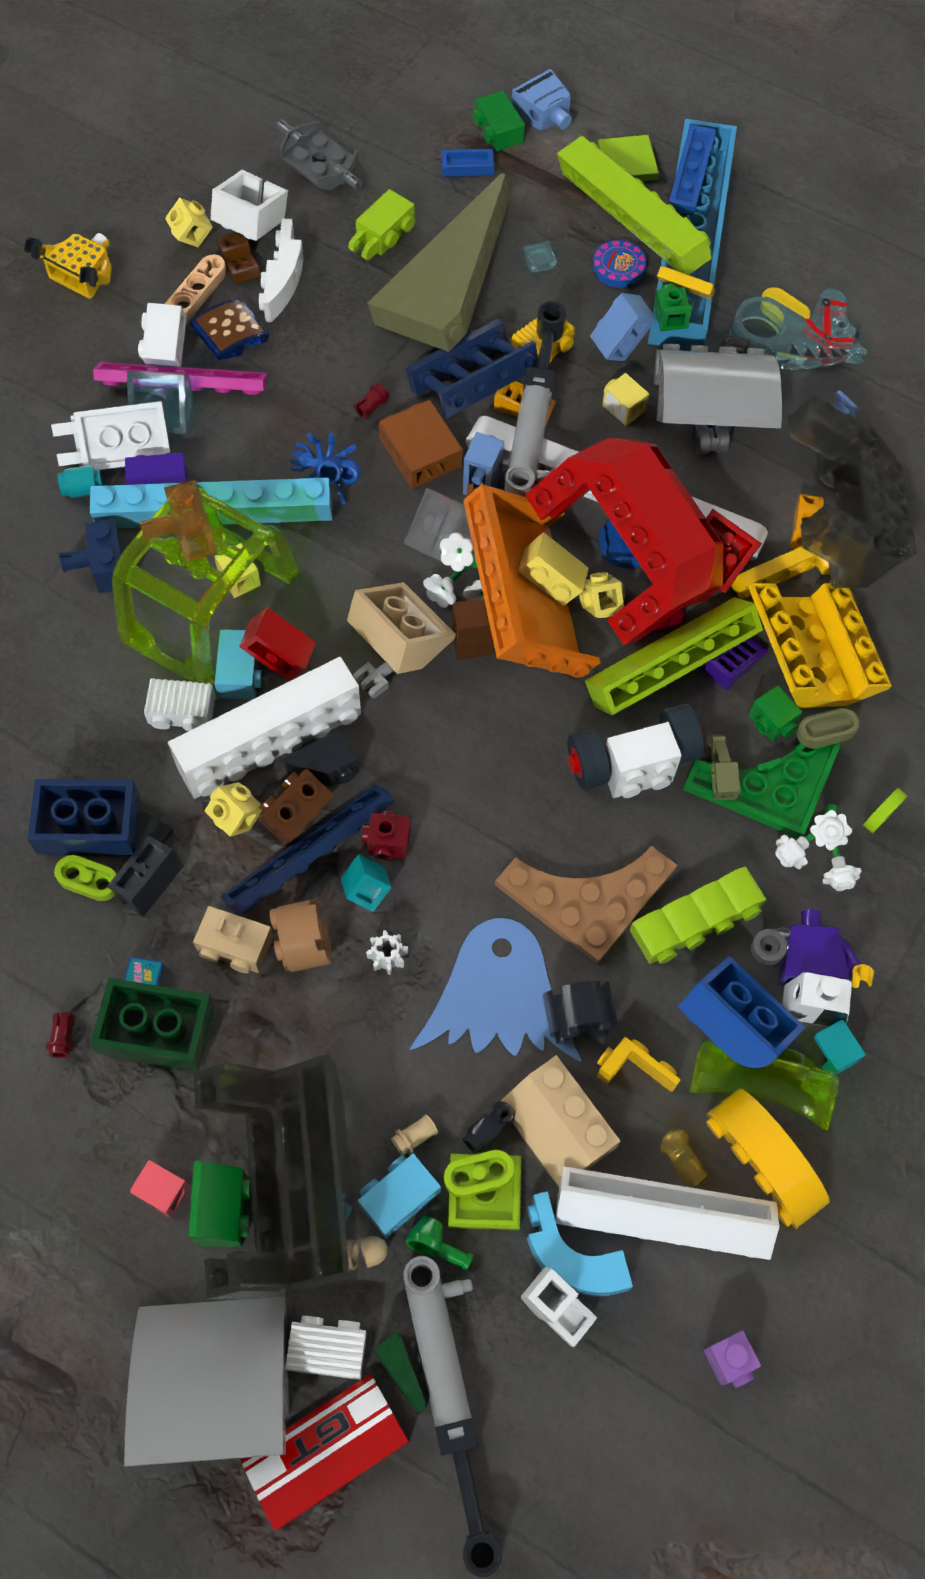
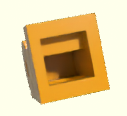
[789,494,825,549]

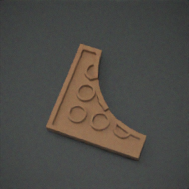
[495,846,677,965]

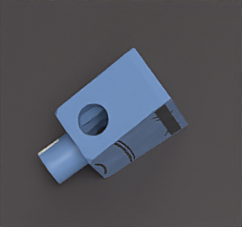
[511,69,572,131]

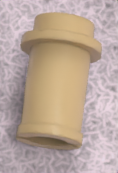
[391,1114,438,1156]

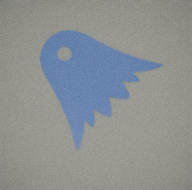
[410,918,581,1062]

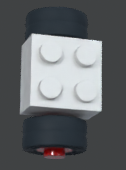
[567,704,704,798]

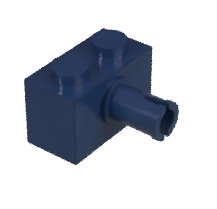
[59,518,129,593]

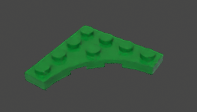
[683,742,842,838]

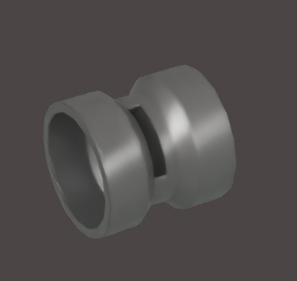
[695,425,729,455]

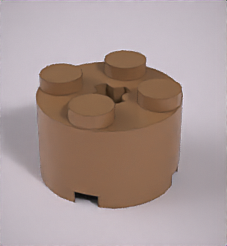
[270,898,332,973]

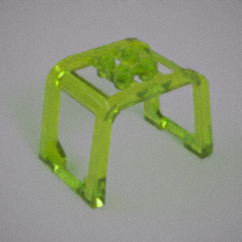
[112,481,298,684]

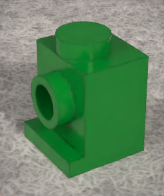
[654,284,692,331]

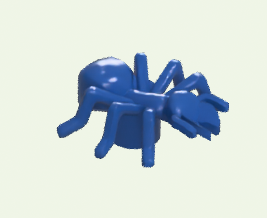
[290,433,361,505]

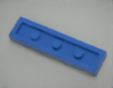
[669,124,716,215]

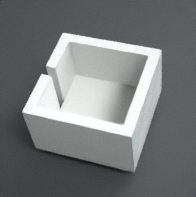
[211,170,288,241]

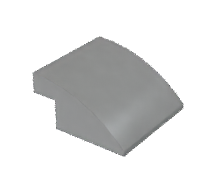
[124,1296,289,1467]

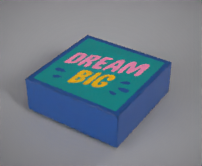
[124,956,165,986]

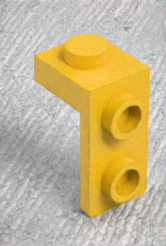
[597,1037,681,1092]

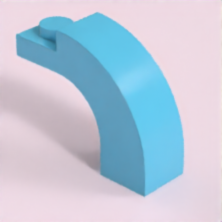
[527,1191,633,1297]

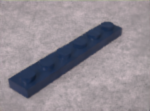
[220,784,395,916]

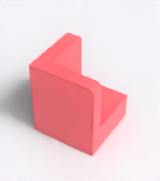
[130,1160,190,1218]

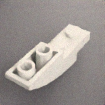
[259,219,304,322]

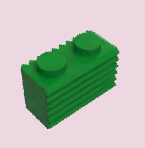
[472,90,525,152]

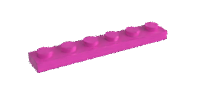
[93,362,268,395]

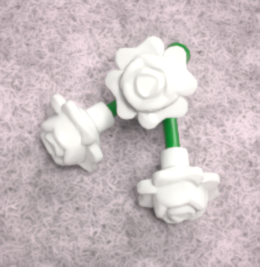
[775,804,862,891]

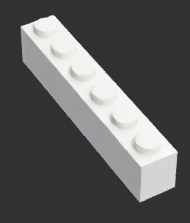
[555,1166,779,1260]

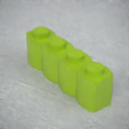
[630,866,766,964]

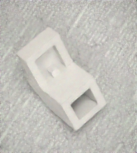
[521,1267,597,1347]

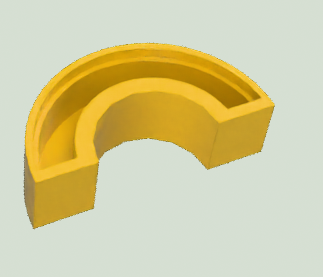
[706,1088,830,1229]

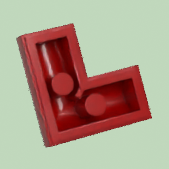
[706,508,762,593]

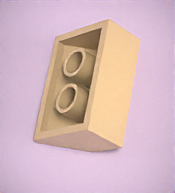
[347,582,456,674]
[501,1055,620,1188]

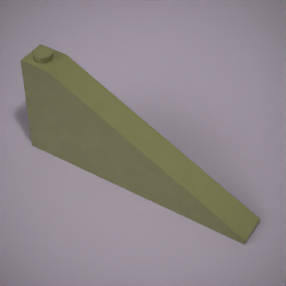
[368,173,510,352]

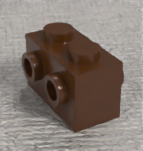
[257,769,334,845]

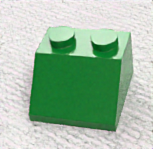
[189,1161,252,1247]

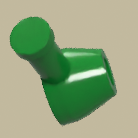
[405,1216,473,1271]

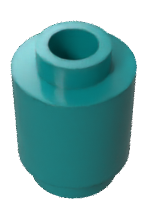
[57,465,103,498]

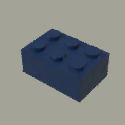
[27,779,140,855]

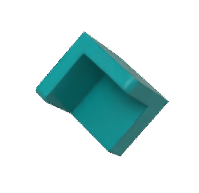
[341,854,392,912]
[814,1019,866,1079]

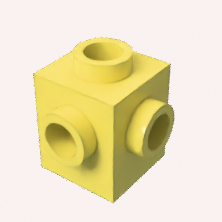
[165,198,213,247]
[579,572,625,618]
[205,782,262,837]

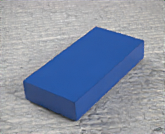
[441,149,494,177]

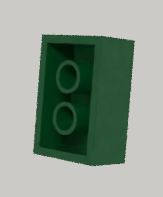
[90,977,215,1072]

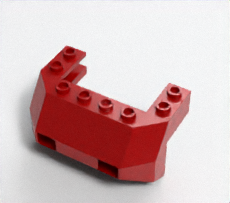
[525,438,723,645]

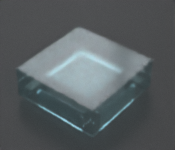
[523,241,557,273]

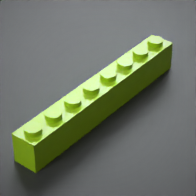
[557,136,712,275]

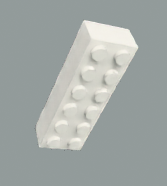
[168,657,361,799]

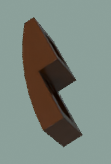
[216,232,261,284]

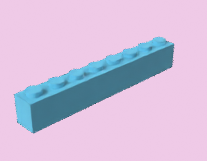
[90,478,332,528]

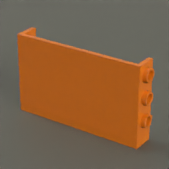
[463,484,601,678]

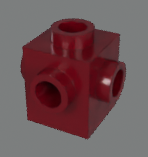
[362,811,411,861]

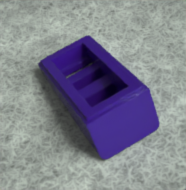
[704,637,768,690]

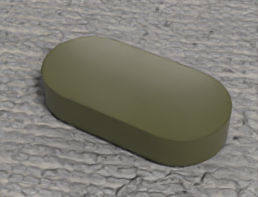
[797,708,860,749]

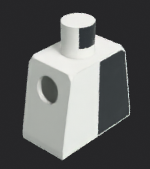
[782,972,852,1027]

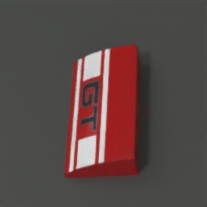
[240,1374,409,1531]

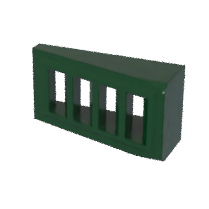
[374,1331,426,1413]

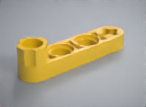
[731,536,846,599]

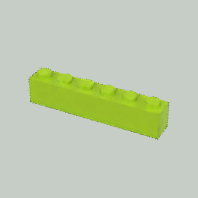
[585,597,763,716]

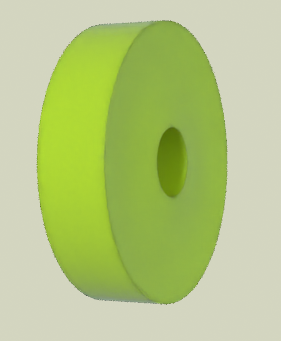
[863,787,908,834]

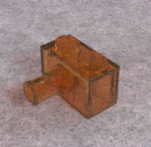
[139,479,217,562]

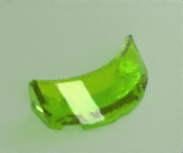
[689,1039,839,1130]

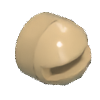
[360,1236,388,1268]

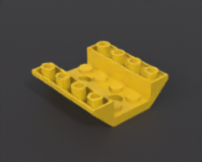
[748,583,892,708]

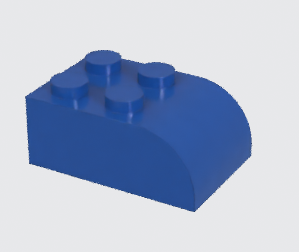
[678,956,806,1068]

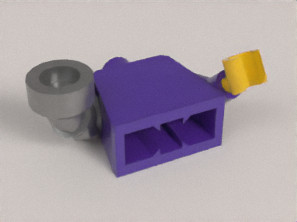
[751,909,874,988]

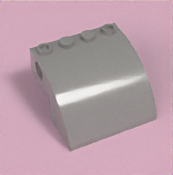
[653,344,782,429]

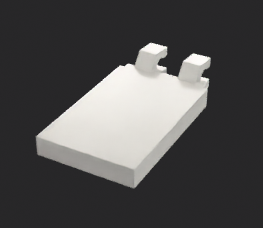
[51,401,171,470]

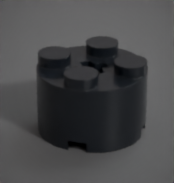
[543,981,618,1044]

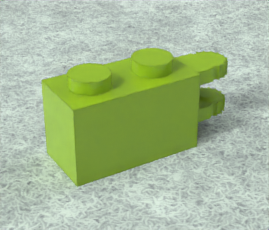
[348,189,415,261]

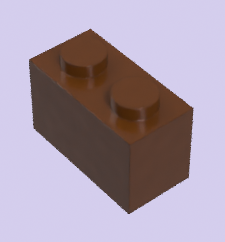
[452,598,494,660]

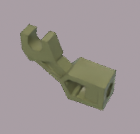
[708,734,741,800]

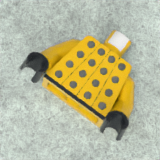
[24,233,112,299]

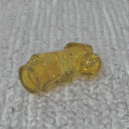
[660,1129,708,1188]

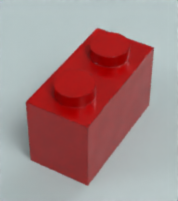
[239,607,316,681]

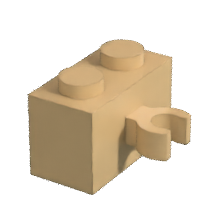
[193,906,274,974]

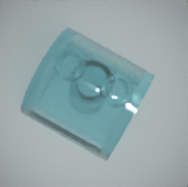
[127,371,193,434]

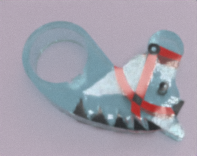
[729,288,868,370]

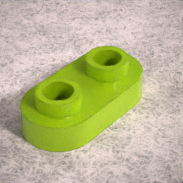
[54,855,116,901]
[444,1150,514,1198]

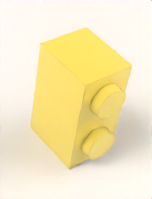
[518,533,589,606]

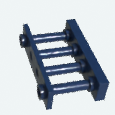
[406,318,538,418]

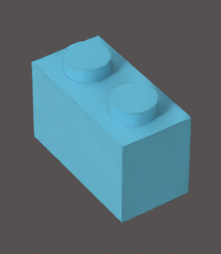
[215,630,262,700]
[358,1153,441,1239]

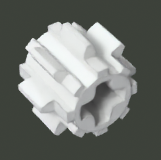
[366,930,408,975]

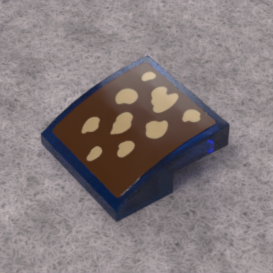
[190,298,269,360]

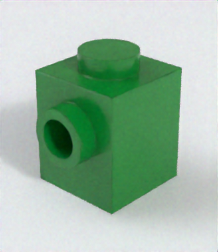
[749,685,802,742]

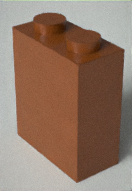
[379,400,463,489]

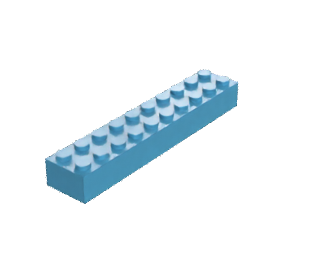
[648,119,737,350]

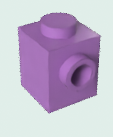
[703,1330,761,1388]

